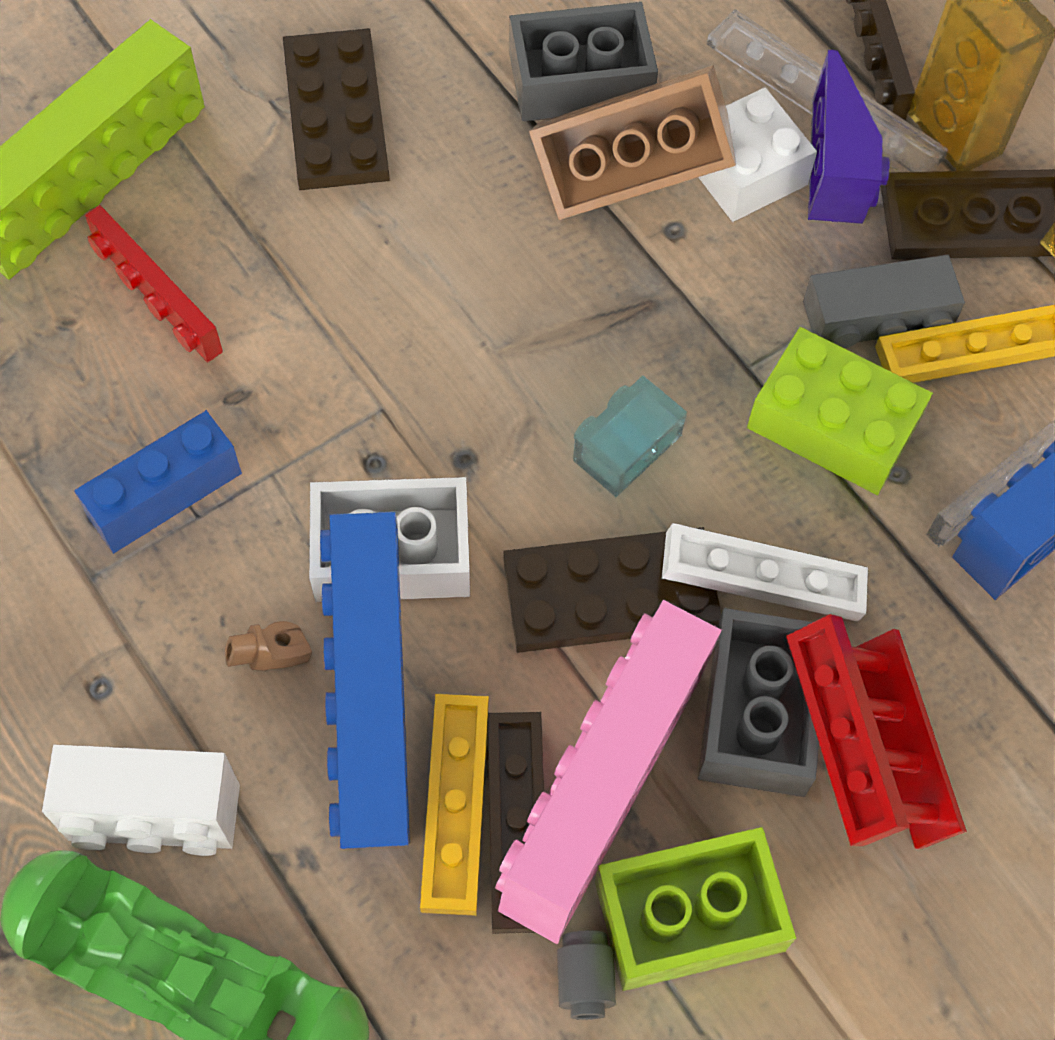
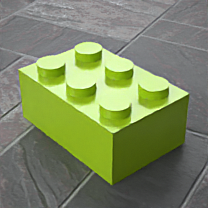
[747,327,933,496]
[594,827,796,991]

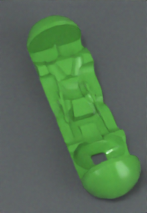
[0,850,369,1040]

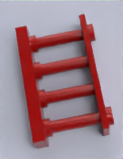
[786,614,967,849]

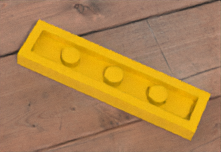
[875,305,1055,383]
[420,694,489,916]

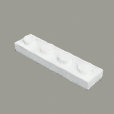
[662,523,868,622]

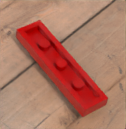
[85,205,223,363]

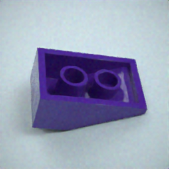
[808,50,890,224]

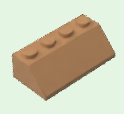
[529,65,736,220]

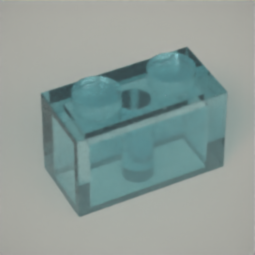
[573,376,687,497]

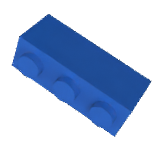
[74,410,242,554]

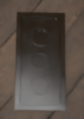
[283,28,390,191]
[880,169,1055,259]
[503,527,722,653]

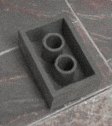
[509,2,658,121]
[698,608,819,797]

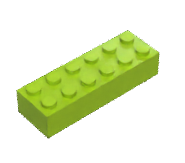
[0,19,205,280]

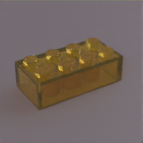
[908,0,1055,171]

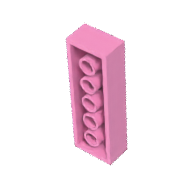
[495,600,722,945]

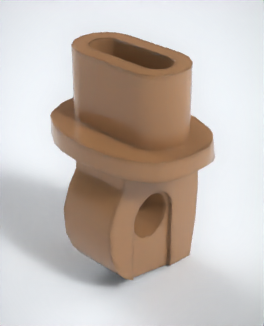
[225,621,312,671]

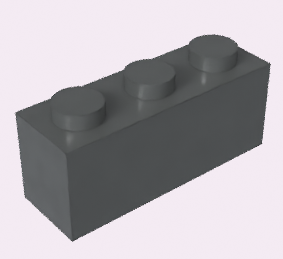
[803,255,965,348]

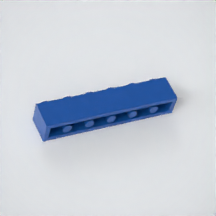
[320,512,410,849]

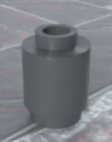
[557,930,616,1020]

